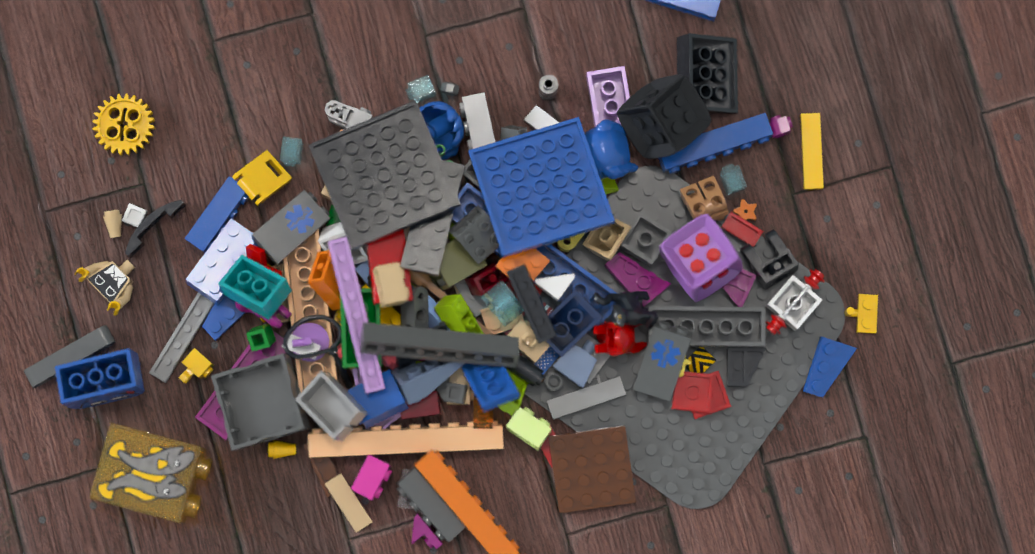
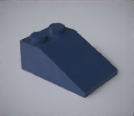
[546,289,603,357]

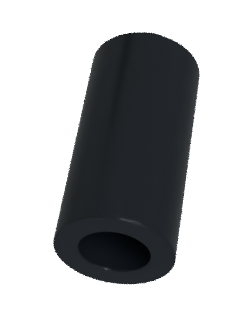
[505,354,545,387]

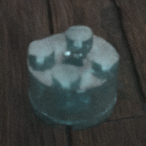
[481,281,524,327]

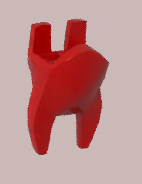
[594,322,647,356]

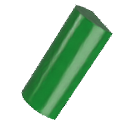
[340,288,382,368]

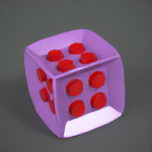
[659,214,743,302]

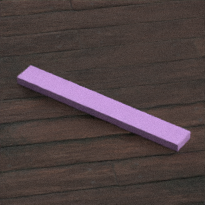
[327,237,385,394]

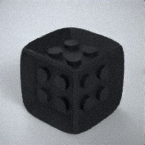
[617,75,711,159]

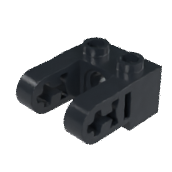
[740,229,799,290]

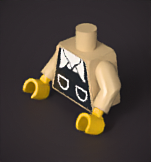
[74,260,135,316]

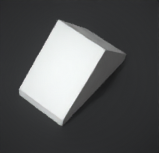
[535,274,575,301]

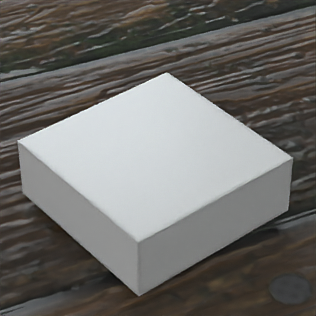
[122,203,148,227]

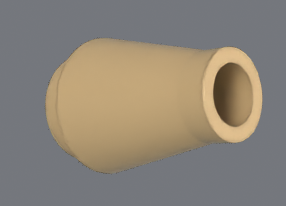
[103,210,122,238]

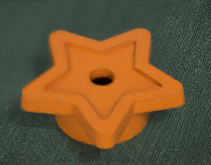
[733,199,757,220]

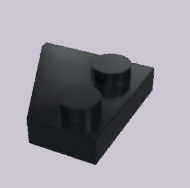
[727,347,765,386]

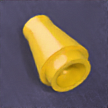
[268,440,296,459]

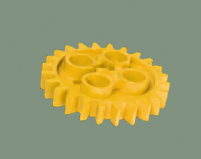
[92,94,155,156]

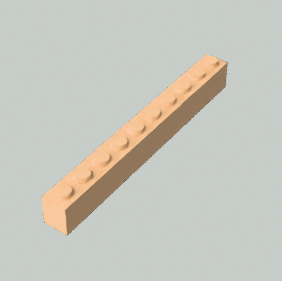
[308,420,503,458]

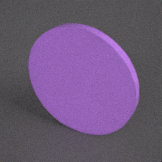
[292,323,329,362]

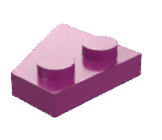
[722,269,757,307]

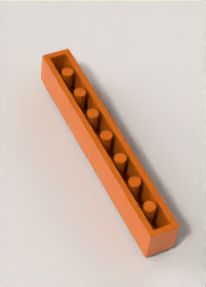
[414,449,520,554]

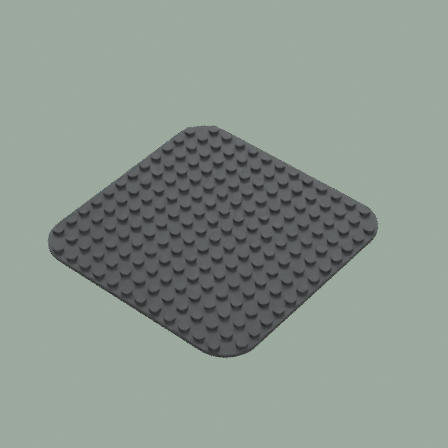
[523,166,845,509]

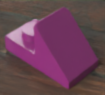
[412,514,443,549]

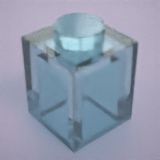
[406,75,436,103]
[280,136,304,167]
[720,164,747,195]

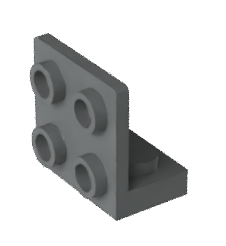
[449,205,499,264]

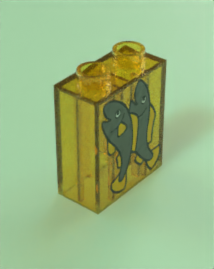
[89,423,212,524]

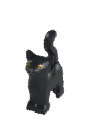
[593,291,658,329]

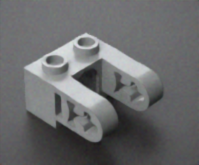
[325,100,373,129]

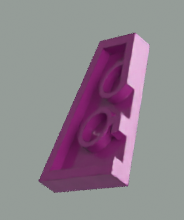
[604,252,671,307]

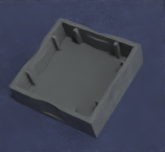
[211,353,310,451]

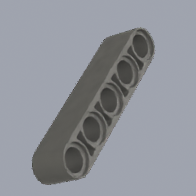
[24,325,116,388]

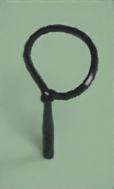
[282,314,353,389]

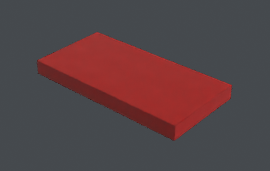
[366,229,413,305]

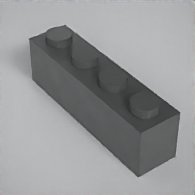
[396,468,466,542]

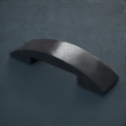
[125,200,186,258]

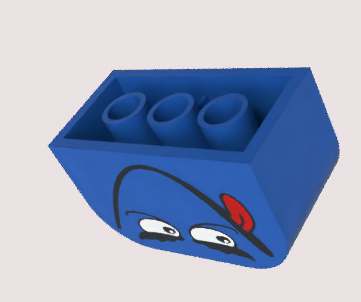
[55,348,145,409]

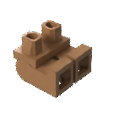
[680,176,729,221]

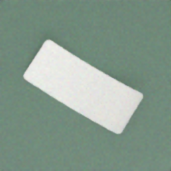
[282,334,321,360]

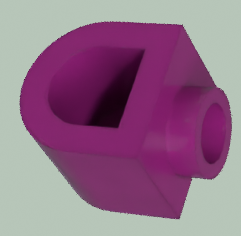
[769,115,793,139]

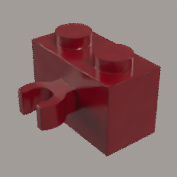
[465,260,510,301]

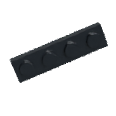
[506,264,557,343]

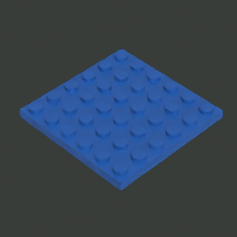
[468,117,615,258]

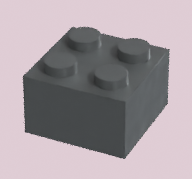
[619,212,672,267]

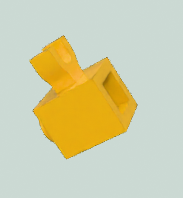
[179,348,214,384]

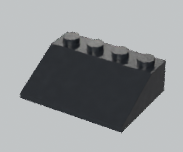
[677,33,738,114]

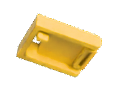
[232,150,292,206]

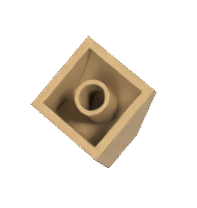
[582,218,631,261]

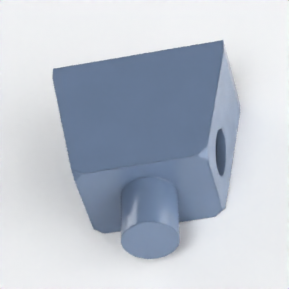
[553,340,597,389]

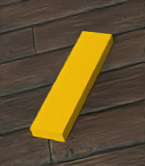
[800,113,824,190]

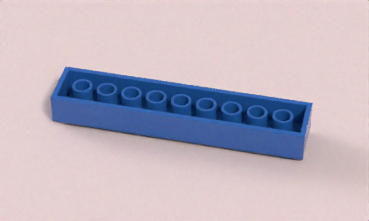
[452,183,616,327]

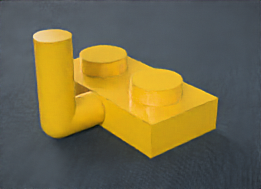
[844,294,878,334]

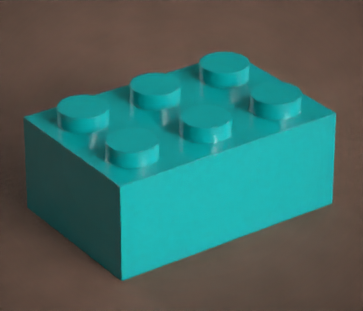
[218,255,292,320]

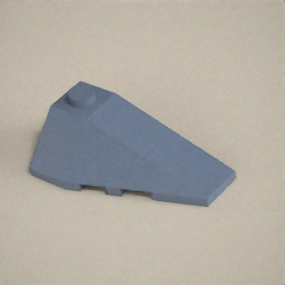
[391,359,465,404]

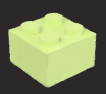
[506,407,552,451]

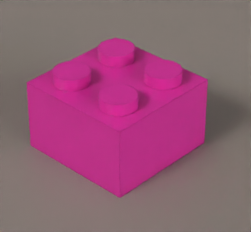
[351,455,393,501]

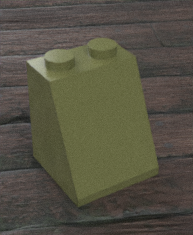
[429,239,487,291]

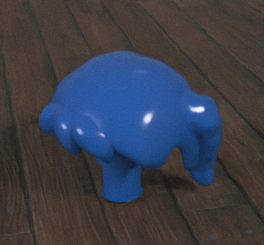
[419,101,464,160]
[585,119,638,180]

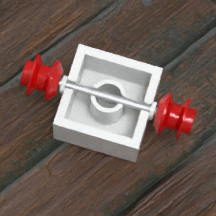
[765,269,825,335]

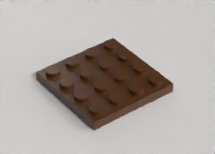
[548,425,636,513]

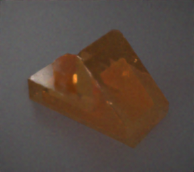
[473,398,493,429]

